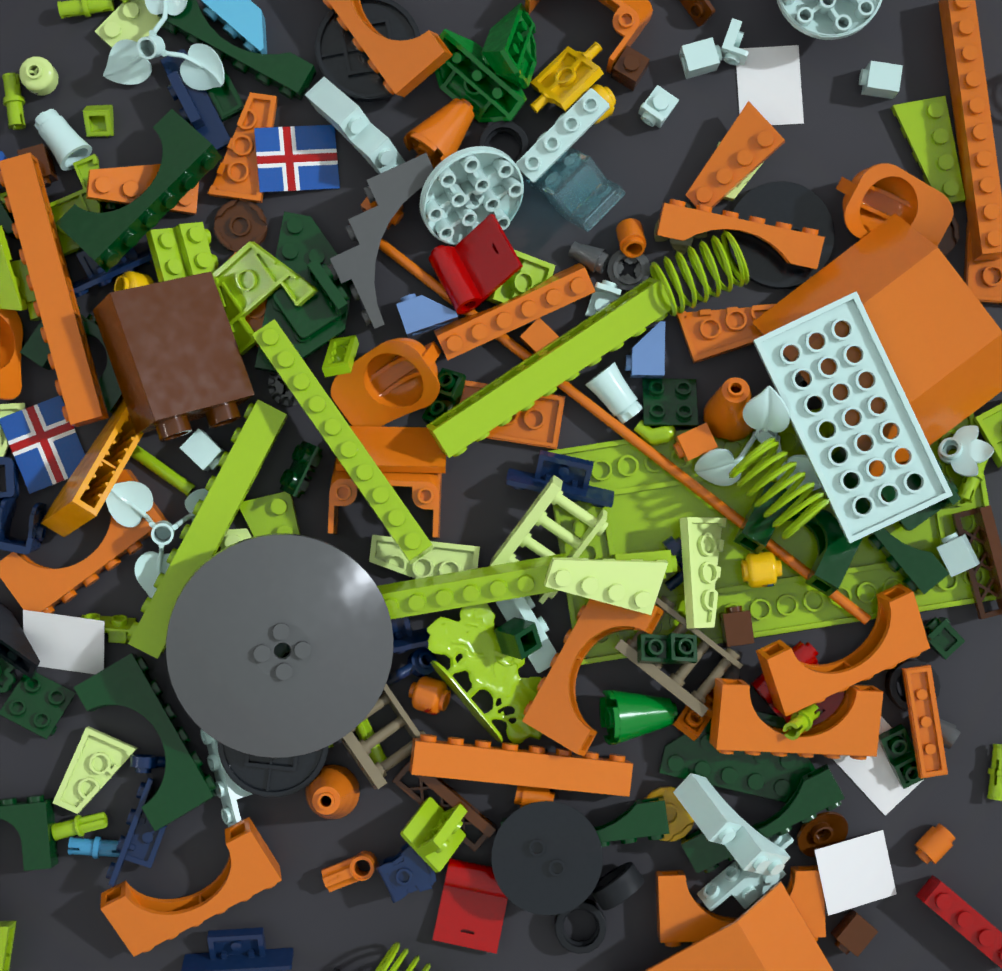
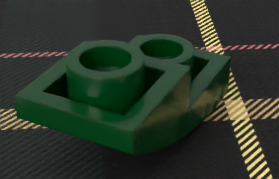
[422,368,466,424]
[637,633,698,664]
[878,724,925,789]

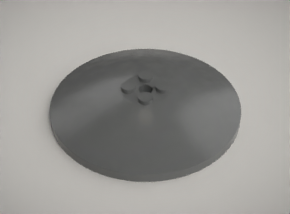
[166,533,393,758]

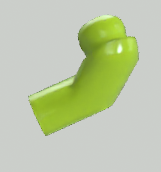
[633,420,676,445]

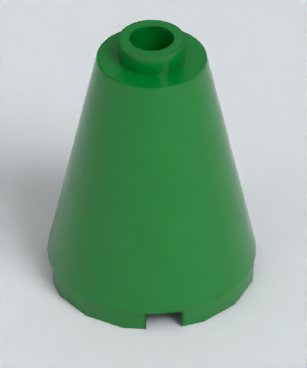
[599,690,678,745]

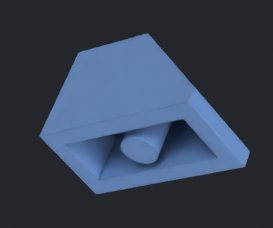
[396,294,458,338]
[625,321,666,378]

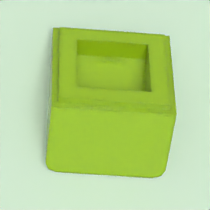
[83,105,114,137]

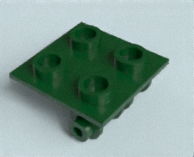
[642,378,698,428]
[280,441,323,498]
[0,673,76,740]

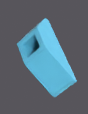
[200,0,267,54]

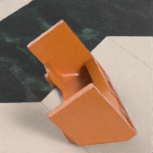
[525,0,653,74]
[328,461,442,538]

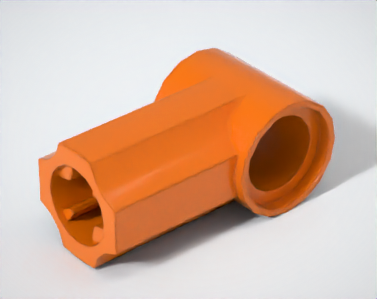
[321,851,378,893]

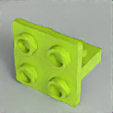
[400,797,468,873]

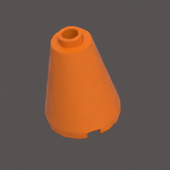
[403,98,475,168]
[704,377,754,442]
[305,765,360,819]

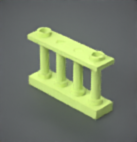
[490,475,608,604]

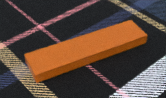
[902,664,948,778]

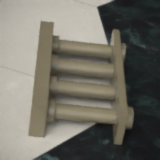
[614,596,743,717]
[340,684,426,790]

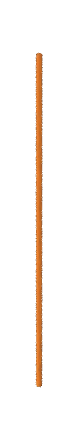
[379,238,871,625]

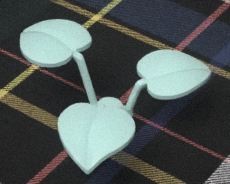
[103,0,225,90]
[694,385,821,491]
[106,481,209,598]

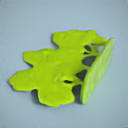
[427,603,542,744]

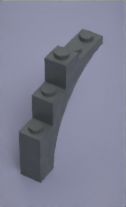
[327,153,434,329]

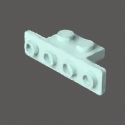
[516,88,610,183]
[496,596,557,673]
[200,729,252,827]
[697,833,794,911]

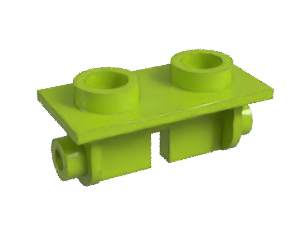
[81,613,136,644]

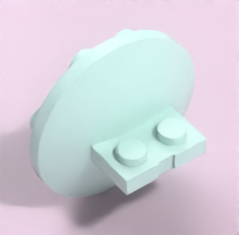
[777,0,882,40]
[420,146,524,246]

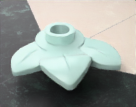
[938,425,994,477]

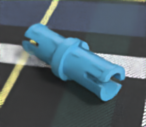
[68,836,120,859]

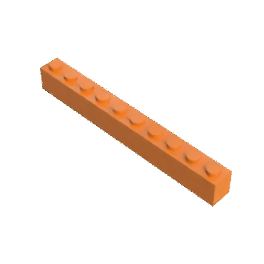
[938,0,1002,261]
[0,153,109,427]

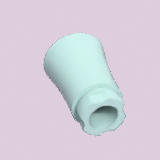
[34,109,92,171]
[585,362,643,424]

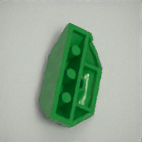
[481,3,537,89]
[435,29,527,122]

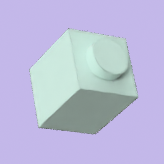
[679,37,722,79]
[859,61,903,99]
[180,428,225,472]
[936,532,980,577]

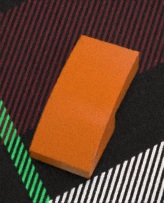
[672,679,714,741]

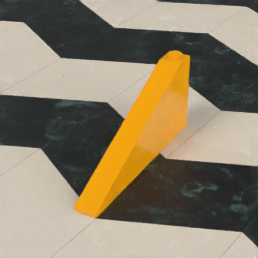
[41,399,144,537]

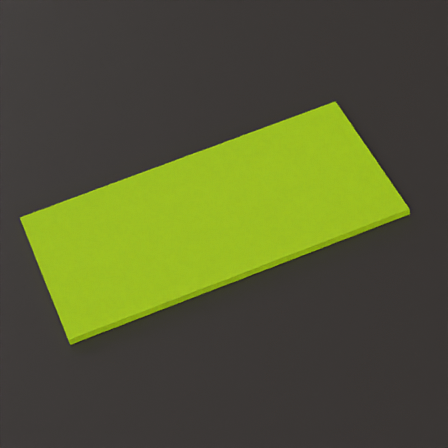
[548,409,996,665]

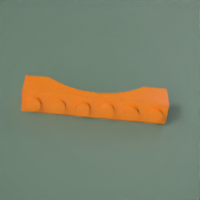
[656,199,825,269]
[434,263,596,360]

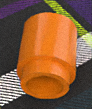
[616,218,646,258]
[514,785,555,808]
[915,823,956,864]

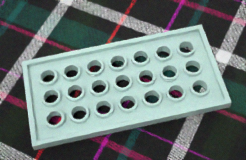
[753,291,953,543]

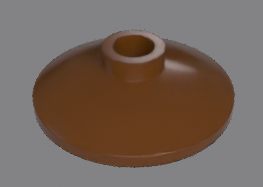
[797,812,848,857]

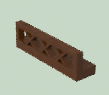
[951,505,1002,619]
[392,760,496,852]

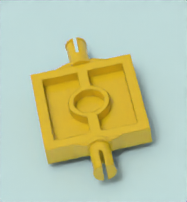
[530,41,604,113]

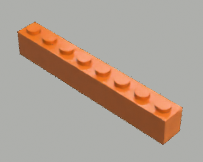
[409,734,633,797]

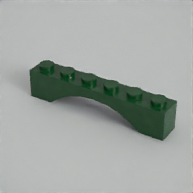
[157,0,316,100]
[831,447,949,595]
[681,764,845,874]
[500,796,670,847]

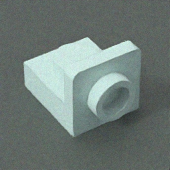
[721,18,749,65]
[638,85,679,128]
[585,280,622,317]

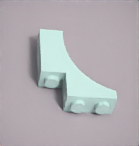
[305,77,405,174]
[673,773,791,877]

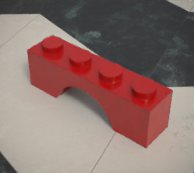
[916,875,1002,969]

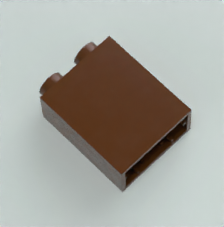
[93,272,255,442]

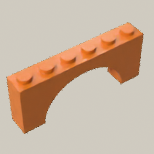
[322,0,453,97]
[0,469,169,614]
[756,583,930,717]
[522,599,664,756]
[709,678,883,760]
[100,817,282,957]
[655,865,826,947]

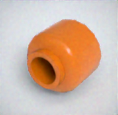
[408,676,451,715]

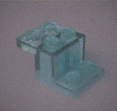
[526,147,626,232]

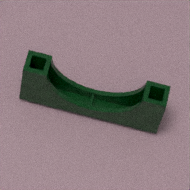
[56,109,222,273]
[73,653,217,831]

